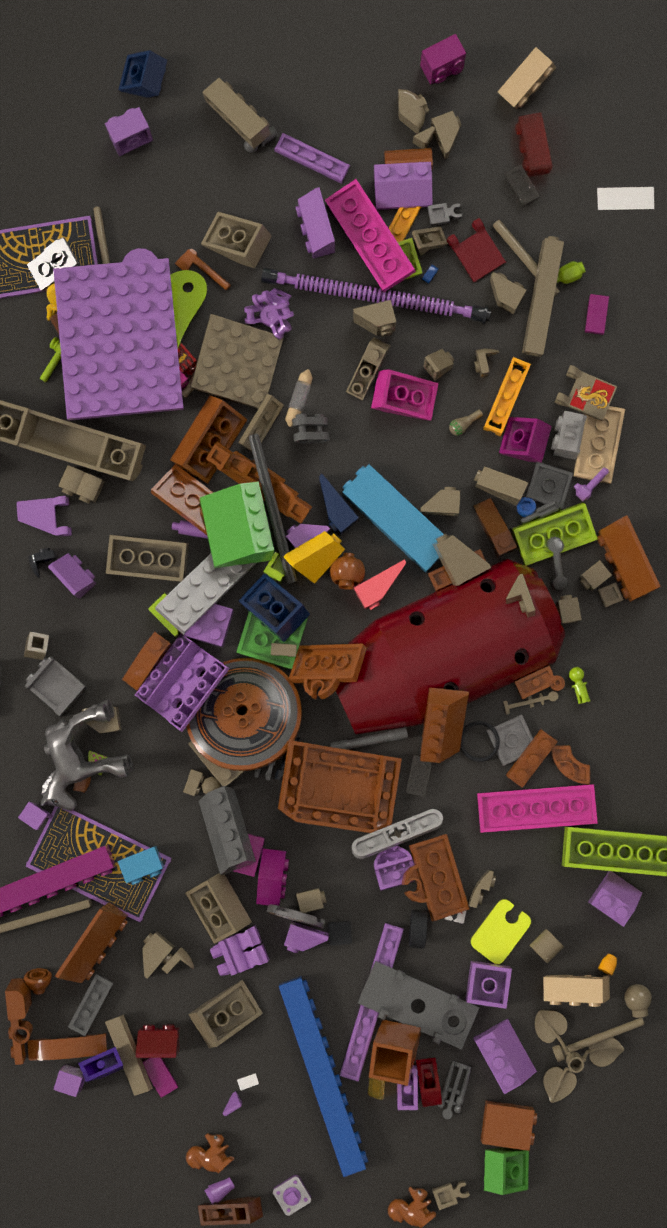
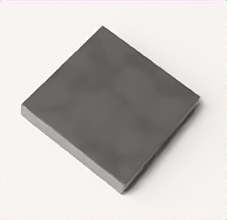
[487,715,533,766]

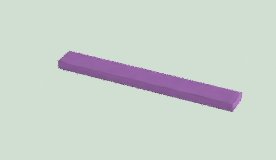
[340,923,404,1082]

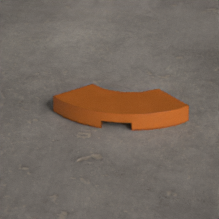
[551,746,590,785]

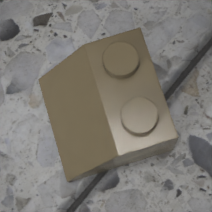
[353,300,396,337]

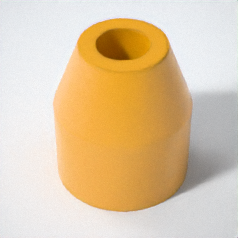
[598,954,617,976]

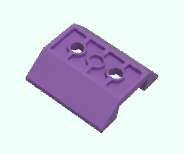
[135,634,230,732]

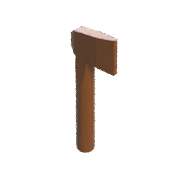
[175,249,231,290]

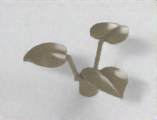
[535,1010,624,1103]

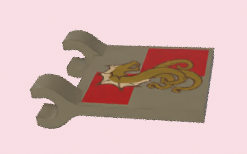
[554,365,617,421]

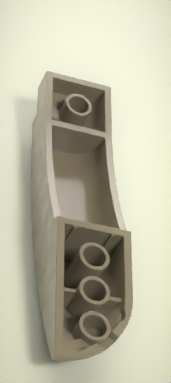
[0,400,146,481]

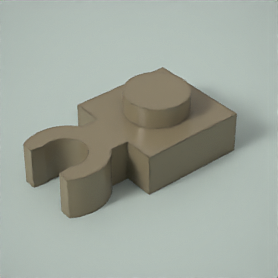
[432,1181,470,1210]

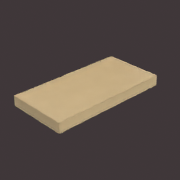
[573,406,625,484]

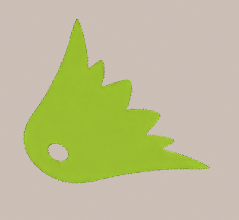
[170,270,207,348]

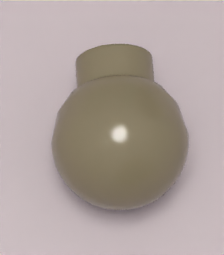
[624,984,652,1018]

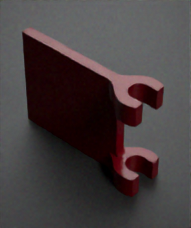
[447,218,506,282]

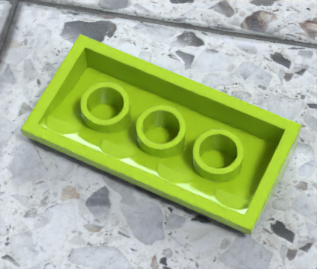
[511,503,598,566]

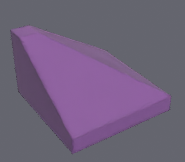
[223,1091,242,1116]

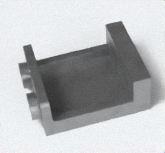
[25,657,88,717]

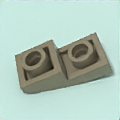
[468,870,496,908]

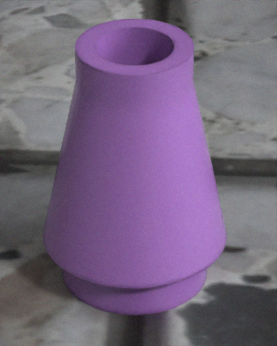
[204,1177,235,1204]

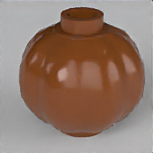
[330,553,365,590]

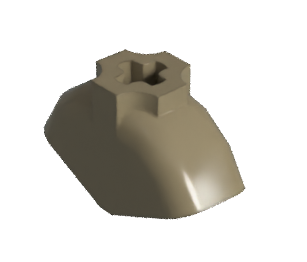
[398,89,429,134]

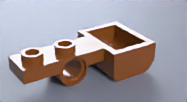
[5,978,33,1065]

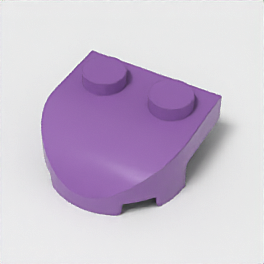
[374,846,415,891]

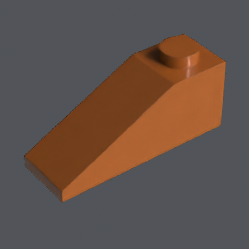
[122,632,172,691]

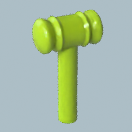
[39,337,61,382]

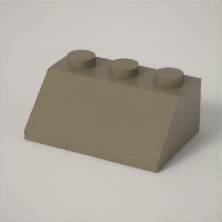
[186,873,252,944]

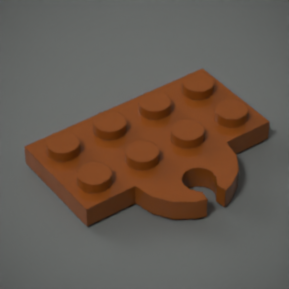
[289,644,367,699]
[402,834,469,921]

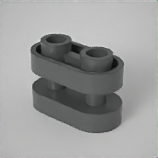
[292,414,330,443]

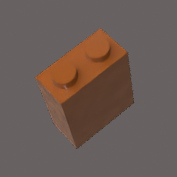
[480,1100,537,1151]

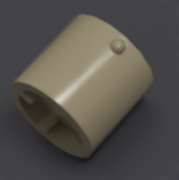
[529,929,564,964]

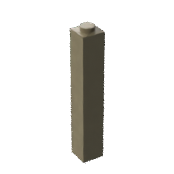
[522,236,564,357]

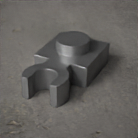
[428,203,462,226]

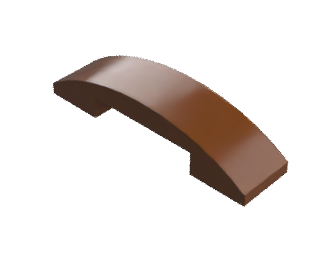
[27,1033,107,1060]

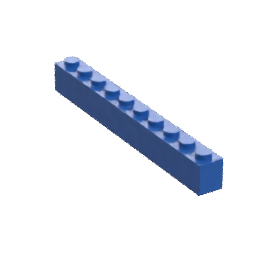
[279,976,368,1177]

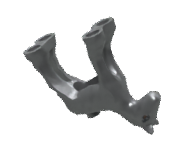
[40,699,134,811]

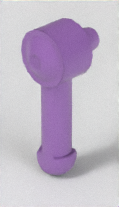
[574,467,609,501]

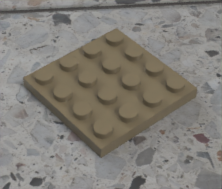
[190,314,284,409]

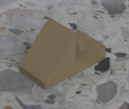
[412,227,448,255]
[506,574,535,618]

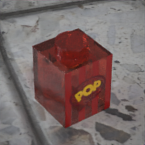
[178,343,197,375]

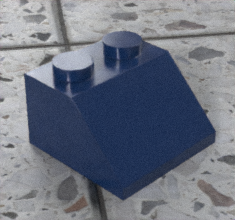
[119,50,167,98]

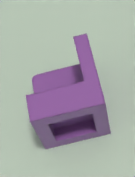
[18,802,53,830]

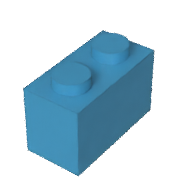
[118,846,165,885]

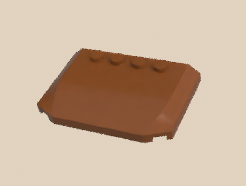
[278,740,402,833]

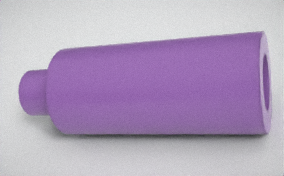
[172,520,208,539]

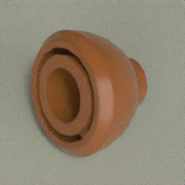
[24,968,52,995]

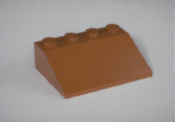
[597,515,661,602]
[55,902,128,983]

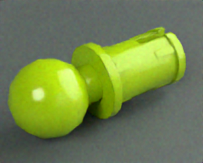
[569,667,590,704]

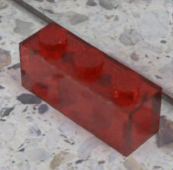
[515,112,553,177]

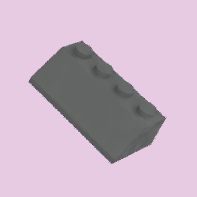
[199,786,256,875]

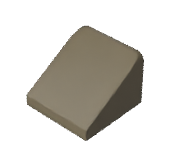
[413,126,435,148]

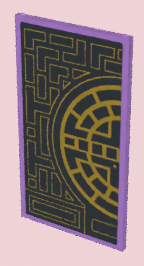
[0,216,98,299]
[26,806,171,922]

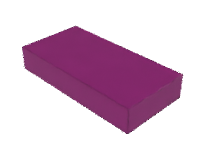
[585,294,609,335]
[143,1058,179,1098]

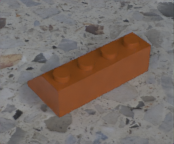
[170,395,247,484]
[420,688,469,763]

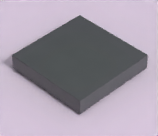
[526,462,573,510]

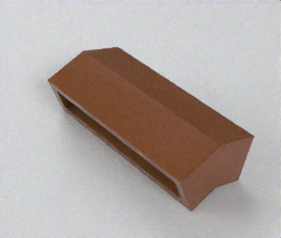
[384,148,433,171]

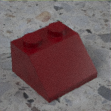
[136,1024,179,1058]

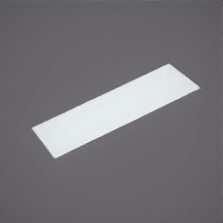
[597,187,654,210]

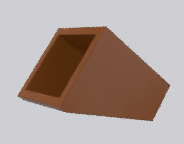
[369,1020,421,1086]

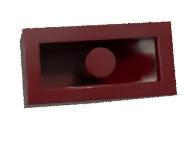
[416,1058,442,1107]

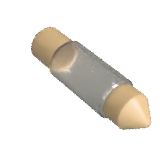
[285,369,313,427]

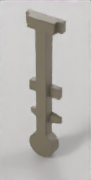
[503,691,558,714]

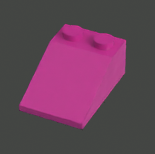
[371,369,438,421]

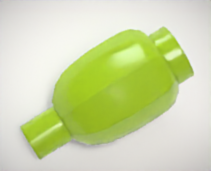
[557,261,586,284]

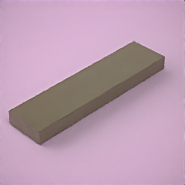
[105,1015,153,1096]

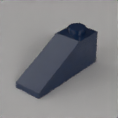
[319,474,359,534]

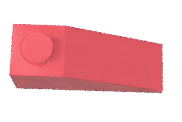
[354,559,406,610]

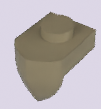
[474,348,499,378]
[161,947,194,974]

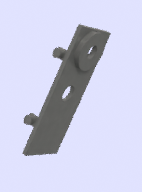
[357,961,480,1050]

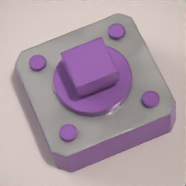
[273,1175,311,1216]

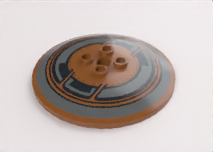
[186,658,302,771]

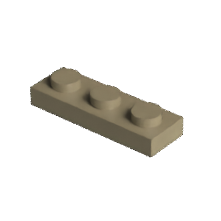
[239,394,284,452]

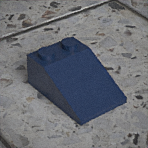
[239,573,310,642]

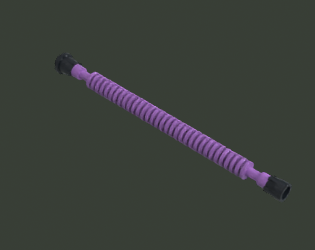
[261,268,491,324]

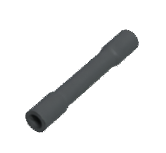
[330,727,408,750]

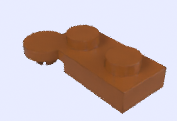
[514,665,565,699]

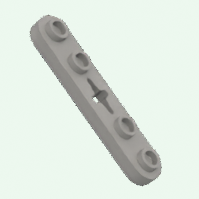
[352,809,443,859]

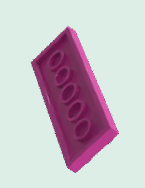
[325,179,416,292]
[477,784,598,833]

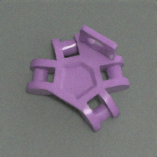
[244,288,294,340]

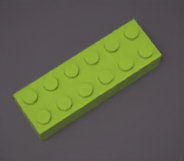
[562,827,667,876]

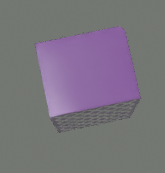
[54,1064,85,1097]

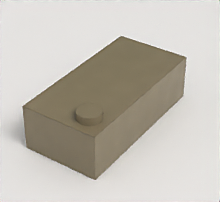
[106,535,189,582]

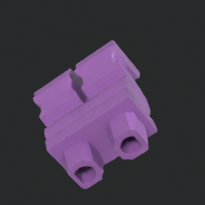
[210,925,270,976]

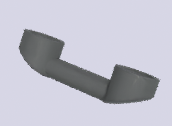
[547,537,568,590]

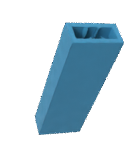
[342,464,443,573]

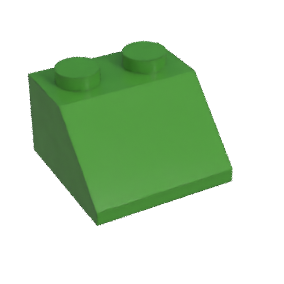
[484,1147,529,1195]

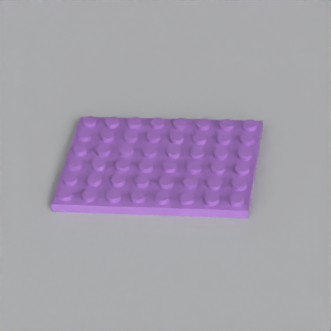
[53,258,184,420]

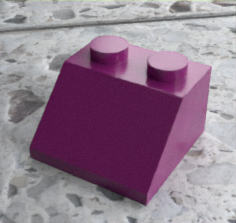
[499,417,552,463]

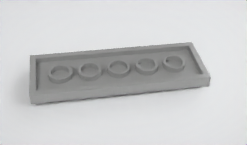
[155,553,258,635]

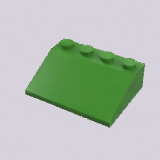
[200,481,274,568]

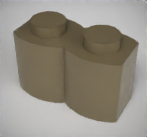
[59,465,105,504]

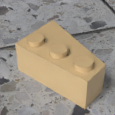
[498,47,556,109]
[544,975,610,1007]

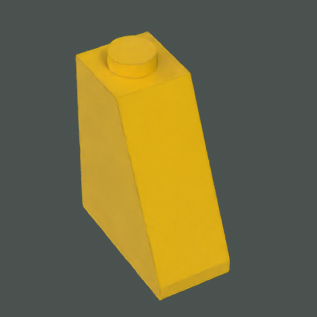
[283,531,345,584]

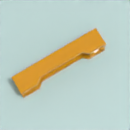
[483,357,531,437]

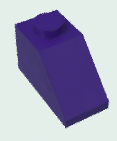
[78,1047,123,1082]

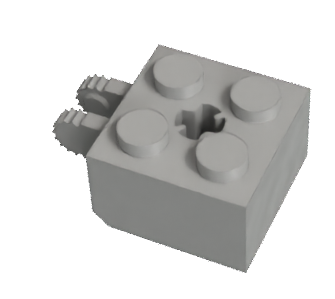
[551,411,587,460]

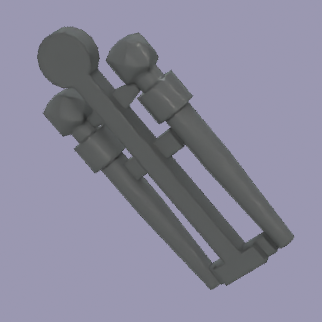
[438,1061,472,1119]

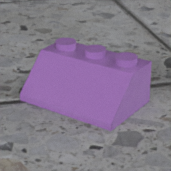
[374,162,432,210]
[295,187,335,258]
[474,1019,537,1094]

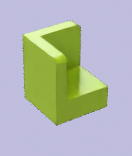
[263,552,285,583]

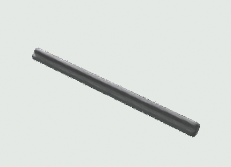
[249,434,297,584]

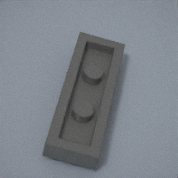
[68,974,114,1036]

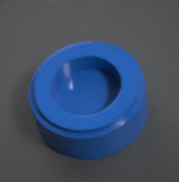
[517,497,536,517]

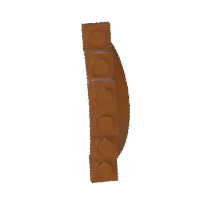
[206,442,312,524]

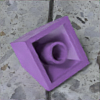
[284,921,329,953]

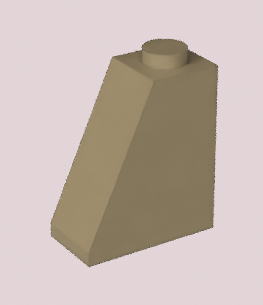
[474,466,528,506]
[432,534,491,586]

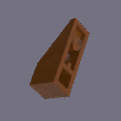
[473,498,517,558]
[198,1197,263,1226]

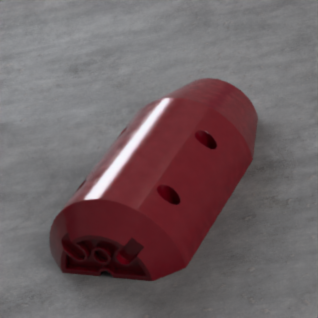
[336,559,565,735]

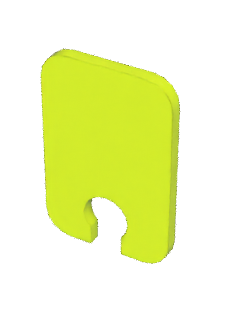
[471,899,531,964]

